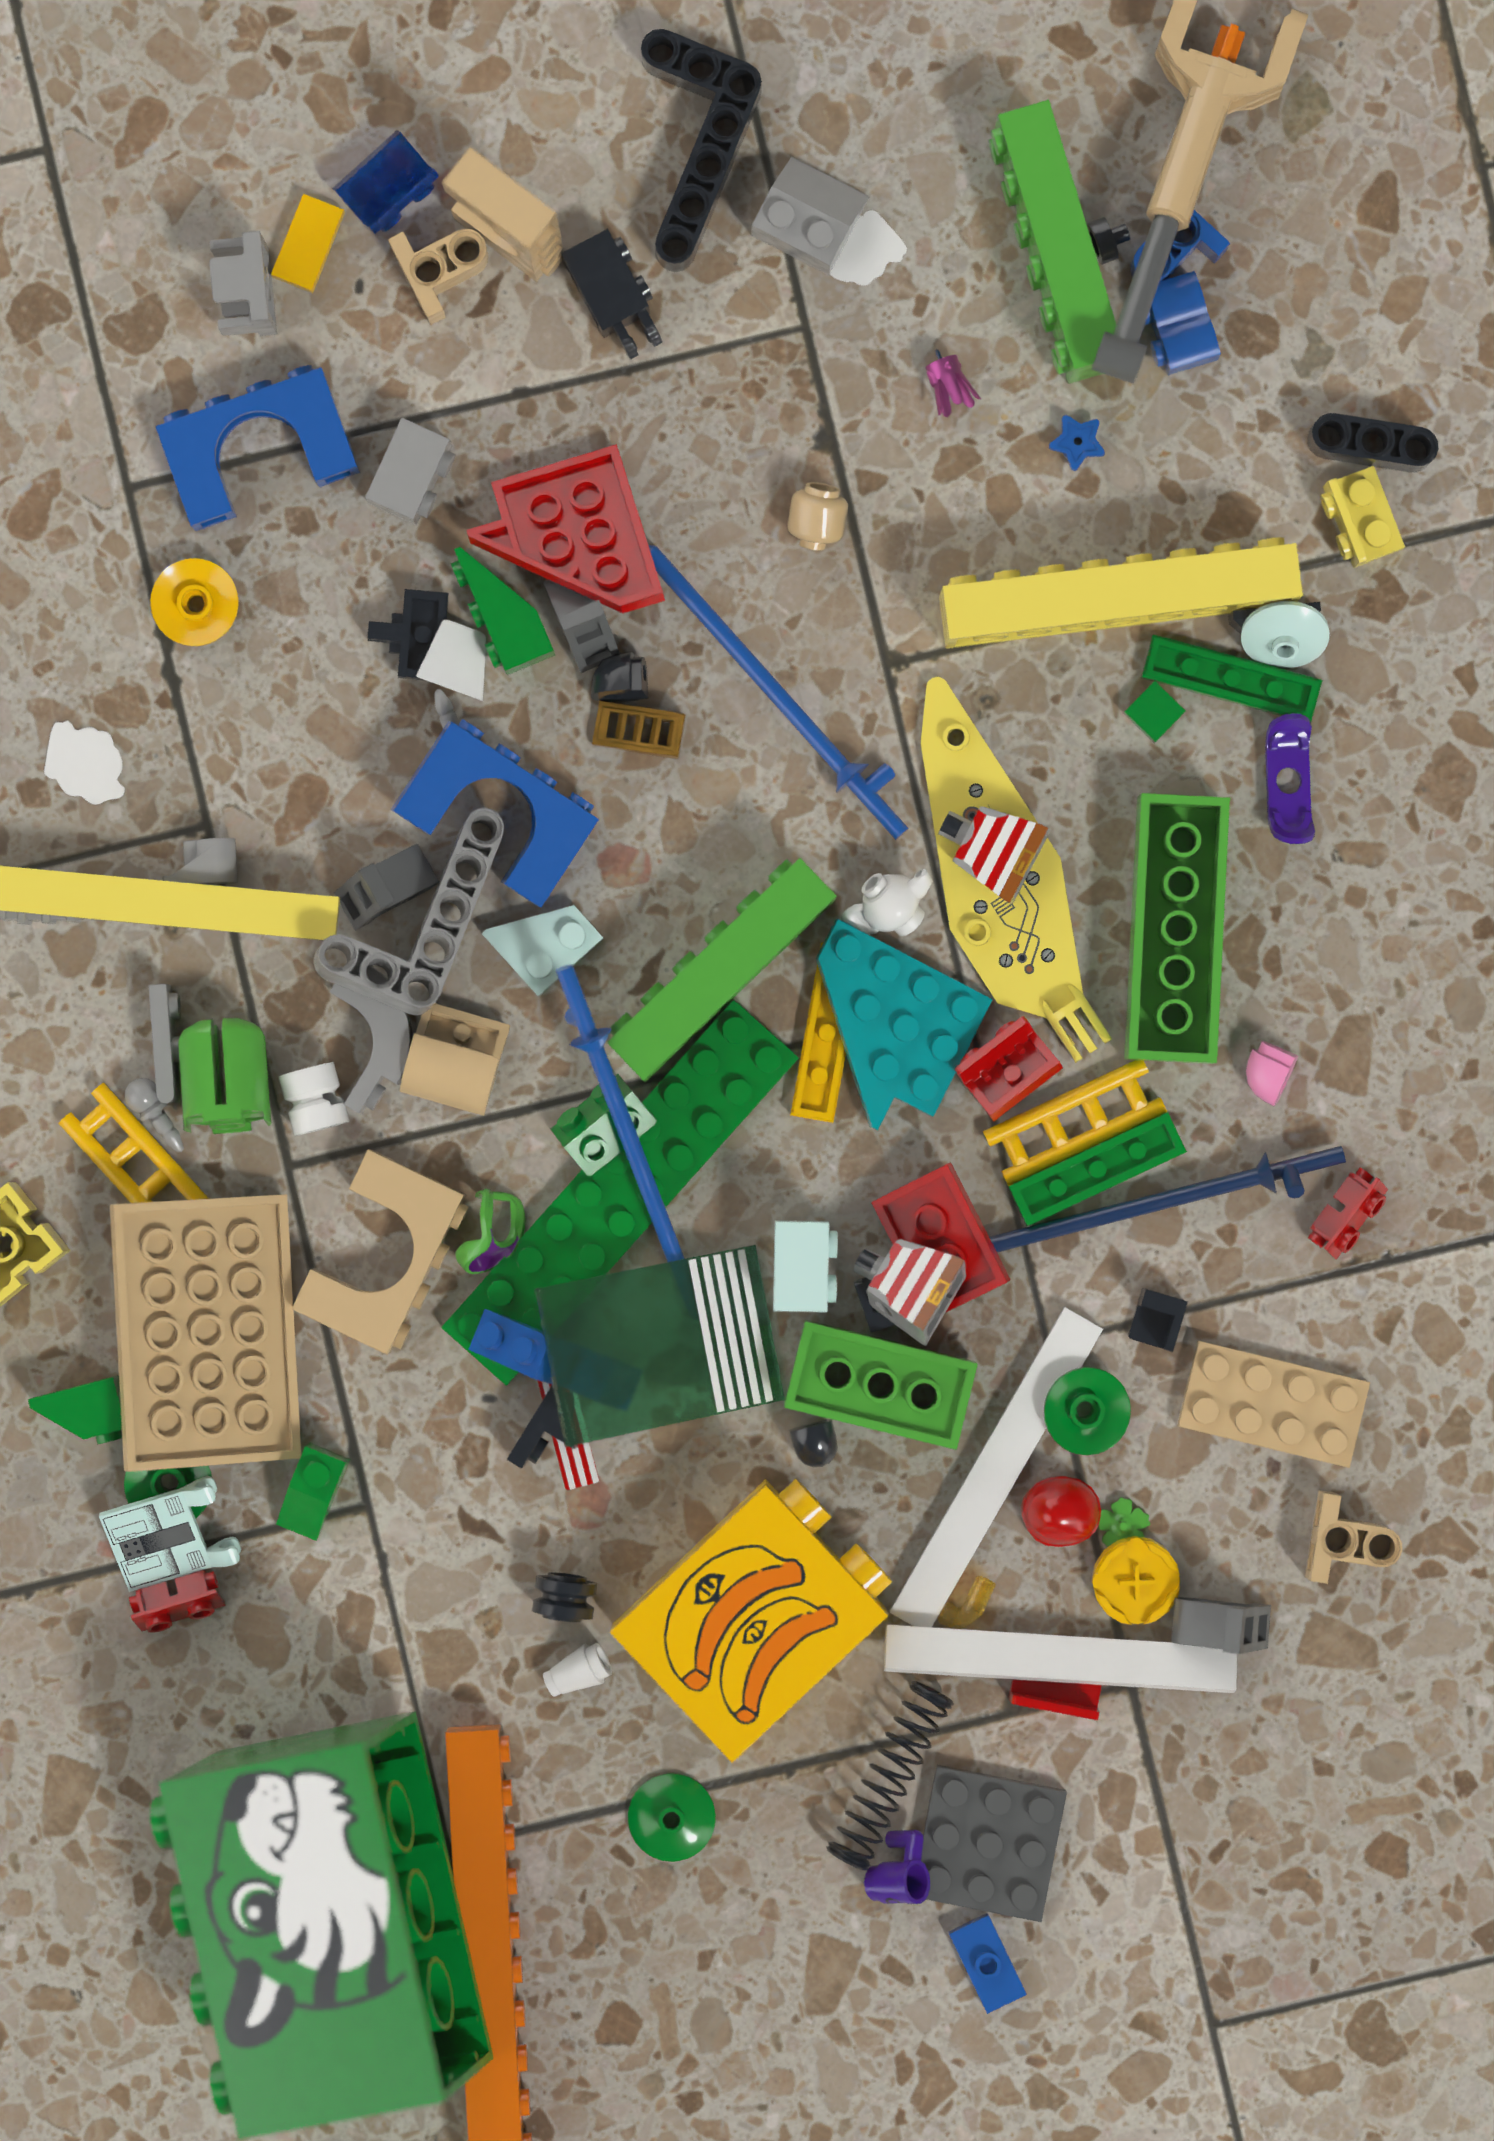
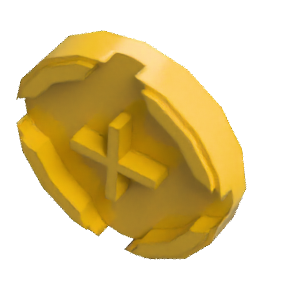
[1092,1536,1180,1625]

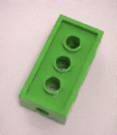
[784,1320,978,1450]

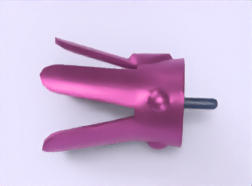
[925,349,981,418]

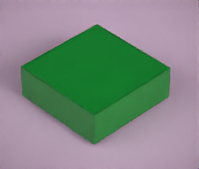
[1123,681,1186,743]

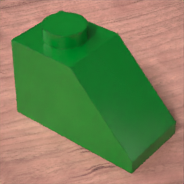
[27,1375,122,1445]
[276,1443,350,1541]

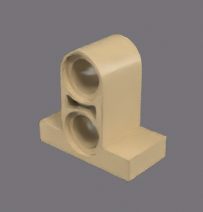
[388,229,489,325]
[1305,1490,1402,1584]

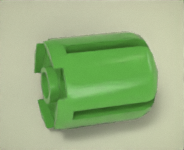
[178,1018,271,1134]

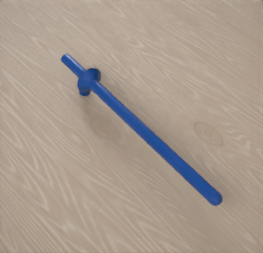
[649,545,909,840]
[556,964,700,1320]

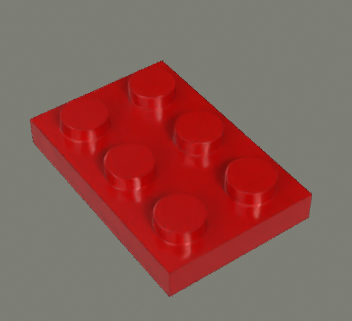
[871,1162,1011,1313]

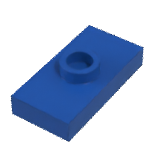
[949,1913,1027,2014]

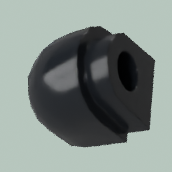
[591,652,648,702]
[789,1419,838,1468]

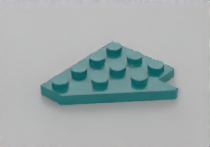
[816,919,993,1130]

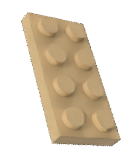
[1177,1340,1370,1468]

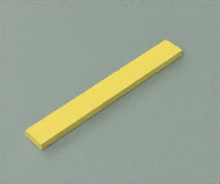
[0,866,340,940]

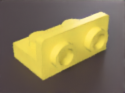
[1320,466,1405,568]

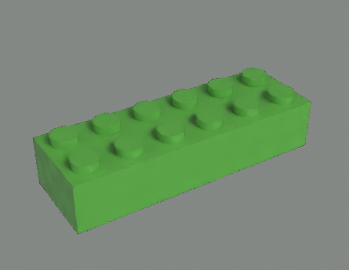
[988,99,1117,384]
[1124,793,1230,1064]
[607,858,837,1082]

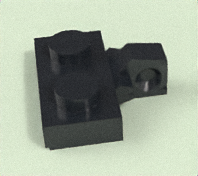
[367,589,449,681]

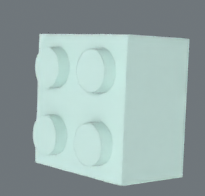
[773,1220,838,1312]

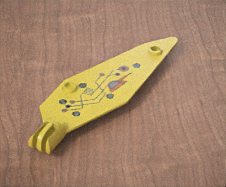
[921,677,1112,1063]

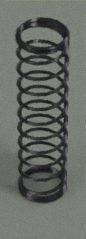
[826,1681,954,1871]

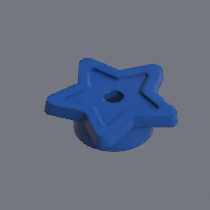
[1048,415,1105,471]

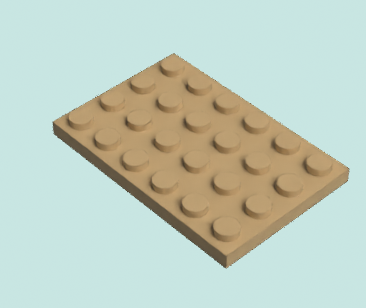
[110,1194,301,1472]

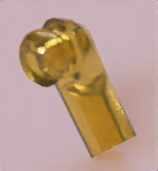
[937,1576,996,1629]

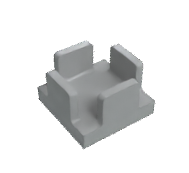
[209,231,277,336]

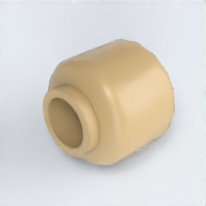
[787,482,848,550]

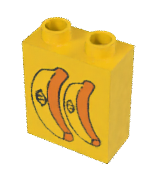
[610,1478,893,1763]

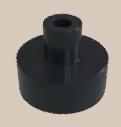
[1087,217,1131,265]

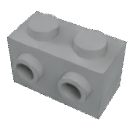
[365,418,456,525]

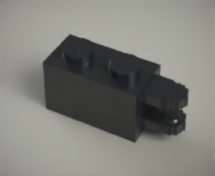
[561,229,663,360]

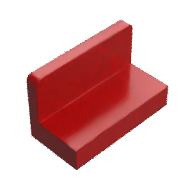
[1008,1679,1102,1720]

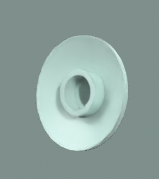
[1241,601,1329,669]

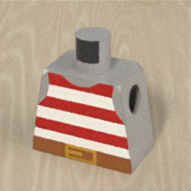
[938,806,1051,905]
[854,1239,967,1346]

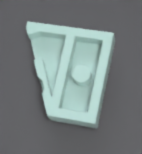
[482,905,604,997]

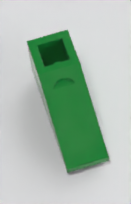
[450,547,555,675]

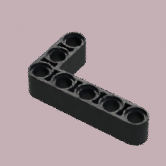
[641,29,762,272]

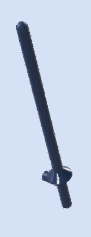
[989,1146,1346,1253]

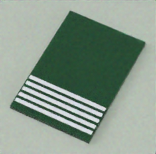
[535,1245,785,1447]

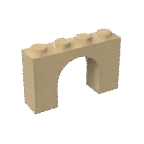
[442,147,563,282]
[292,1149,469,1355]

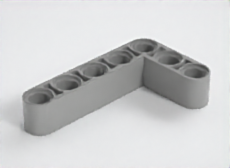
[314,808,504,1015]

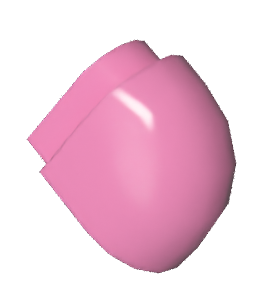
[1246,1041,1299,1107]

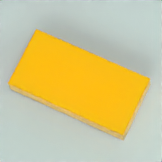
[271,194,345,293]

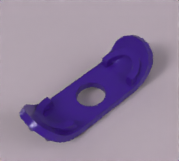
[1265,713,1315,844]

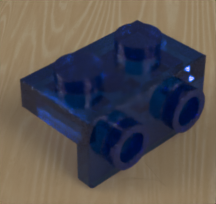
[332,130,439,234]

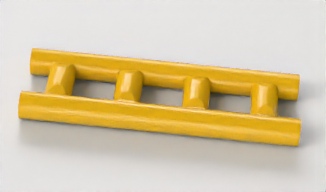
[983,1060,1167,1186]
[58,1082,210,1203]

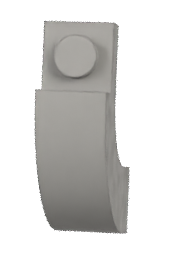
[330,964,413,1114]

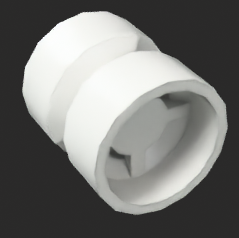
[279,1062,350,1136]

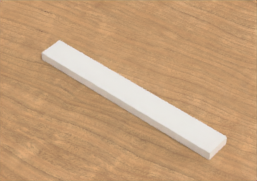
[889,1307,1103,1627]
[884,1625,1237,1693]

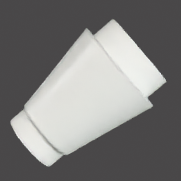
[543,1643,612,1697]

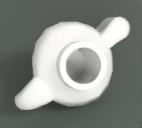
[841,869,933,936]

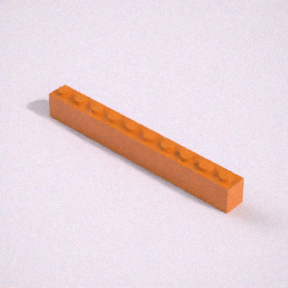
[445,1724,533,2141]

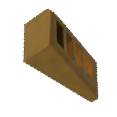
[592,701,686,759]

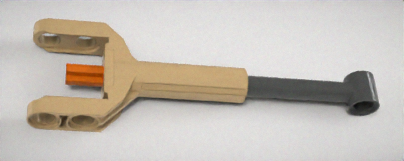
[1092,0,1308,384]

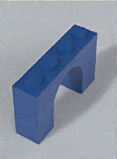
[155,365,360,531]
[390,719,599,908]

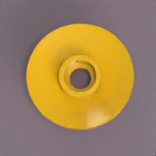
[150,558,239,647]

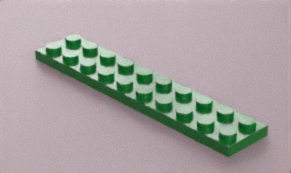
[441,1000,799,1386]

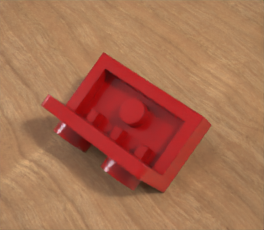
[955,1016,1063,1122]

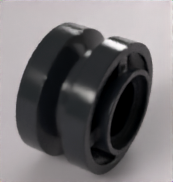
[532,1572,598,1622]

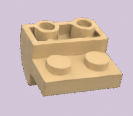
[400,1003,510,1116]

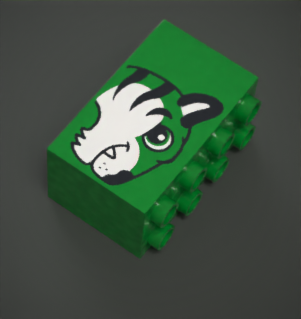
[150,1711,494,2140]

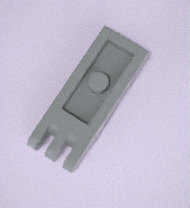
[148,984,181,1104]

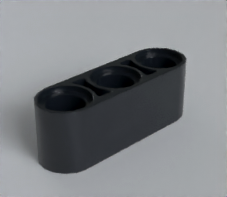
[1307,413,1439,473]

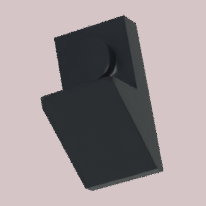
[506,1385,578,1469]

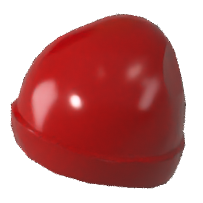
[1021,1476,1101,1547]

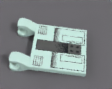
[99,1476,241,1592]

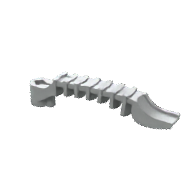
[0,838,238,925]

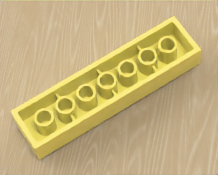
[939,537,1303,649]

